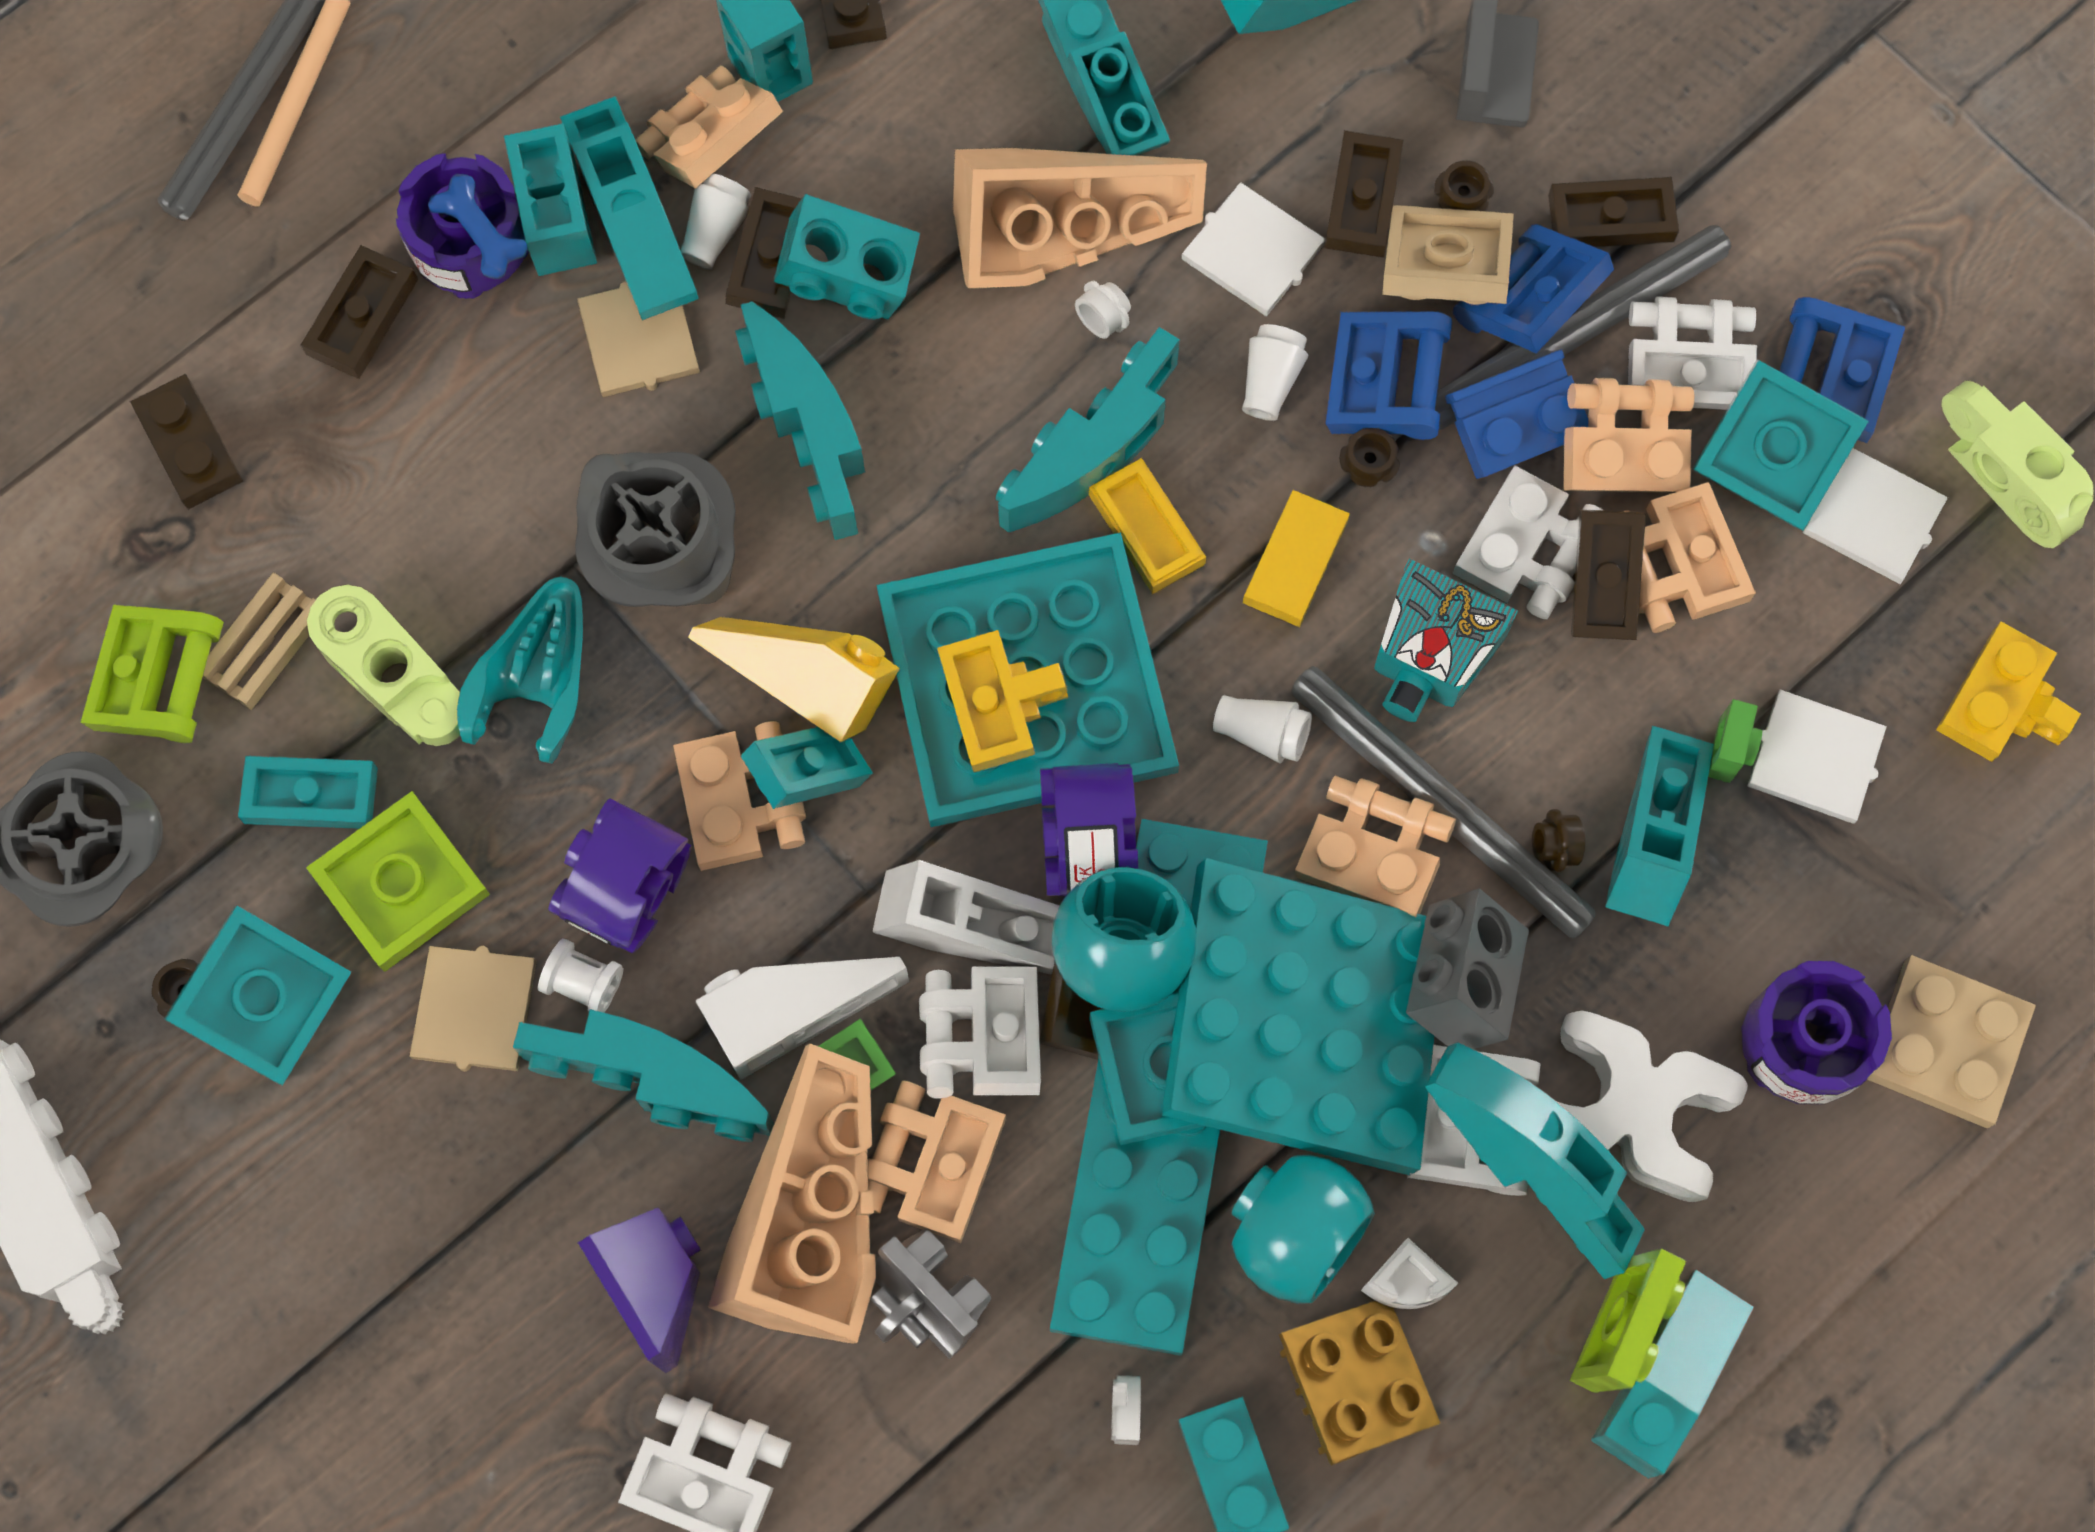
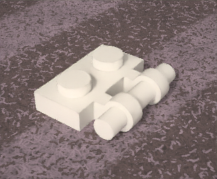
[1628,297,1757,410]
[1453,465,1603,619]
[919,967,1041,1098]
[618,1393,791,1532]

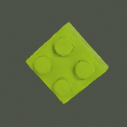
[306,791,490,972]
[1569,1249,1686,1393]

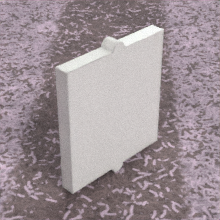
[1182,182,1325,317]
[1803,448,1948,584]
[1747,690,1887,824]

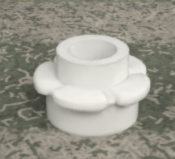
[1075,281,1131,339]

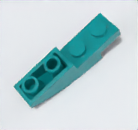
[1038,0,1170,156]
[560,96,699,320]
[735,301,865,540]
[996,327,1180,533]
[513,1009,775,1142]
[1425,1042,1645,1279]

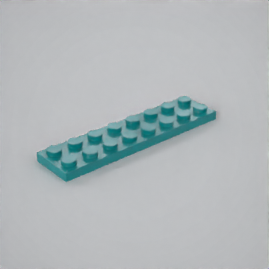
[1050,819,1268,1356]

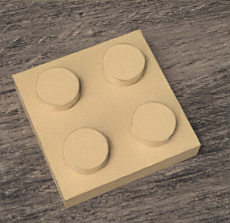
[1383,205,1514,305]
[1867,955,2036,1129]

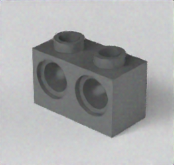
[1406,888,1529,1049]

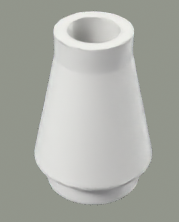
[680,174,751,269]
[1242,324,1308,421]
[1213,695,1312,763]

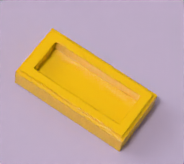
[1089,458,1206,594]
[1243,490,1350,627]

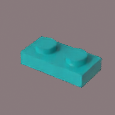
[741,727,873,809]
[238,756,378,829]
[1178,1397,1290,1532]

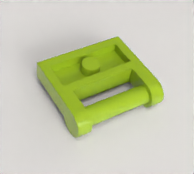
[80,605,224,743]

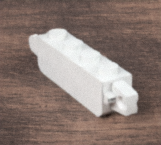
[0,1039,125,1334]

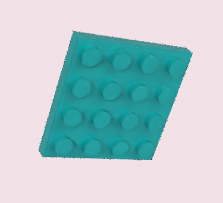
[876,532,1179,828]
[1162,858,1434,1176]

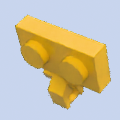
[1936,621,2081,762]
[937,630,1068,773]

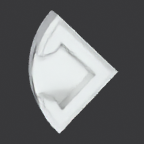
[1361,1238,1458,1309]
[1111,1375,1141,1445]

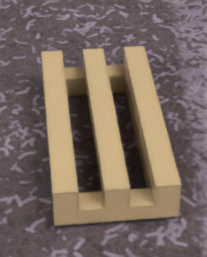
[202,572,316,710]

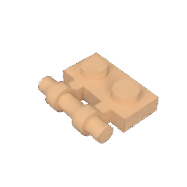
[635,65,783,189]
[1563,378,1695,493]
[1622,482,1756,633]
[673,721,806,871]
[1295,775,1456,917]
[867,1081,1006,1243]

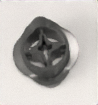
[575,452,736,607]
[0,751,163,927]

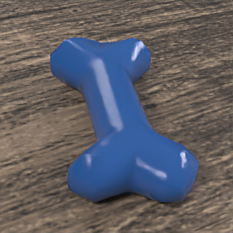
[428,174,528,279]

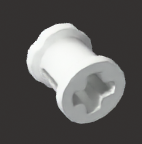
[538,939,624,1013]

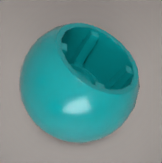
[1052,867,1197,1012]
[1232,1155,1375,1303]

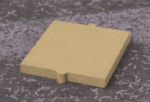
[577,281,700,397]
[410,946,537,1072]

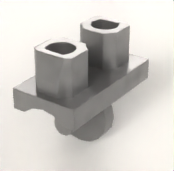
[871,1229,992,1359]

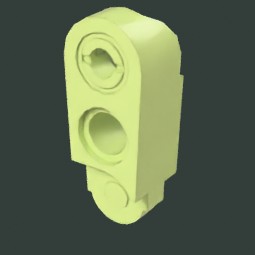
[1941,381,2093,548]
[307,585,460,746]

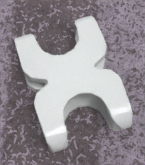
[1556,1011,1748,1202]

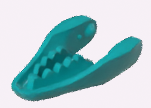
[457,577,583,764]

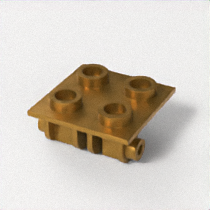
[1279,1301,1440,1466]

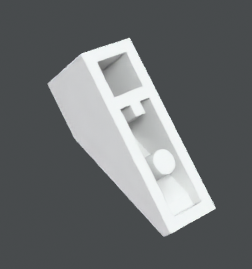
[872,860,1060,974]
[695,957,910,1080]

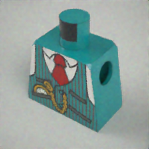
[1374,558,1518,722]

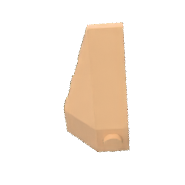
[953,148,1207,288]
[708,1044,876,1344]

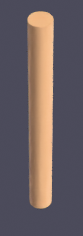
[238,0,351,206]

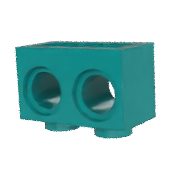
[716,0,813,102]
[504,123,598,276]
[774,194,920,320]

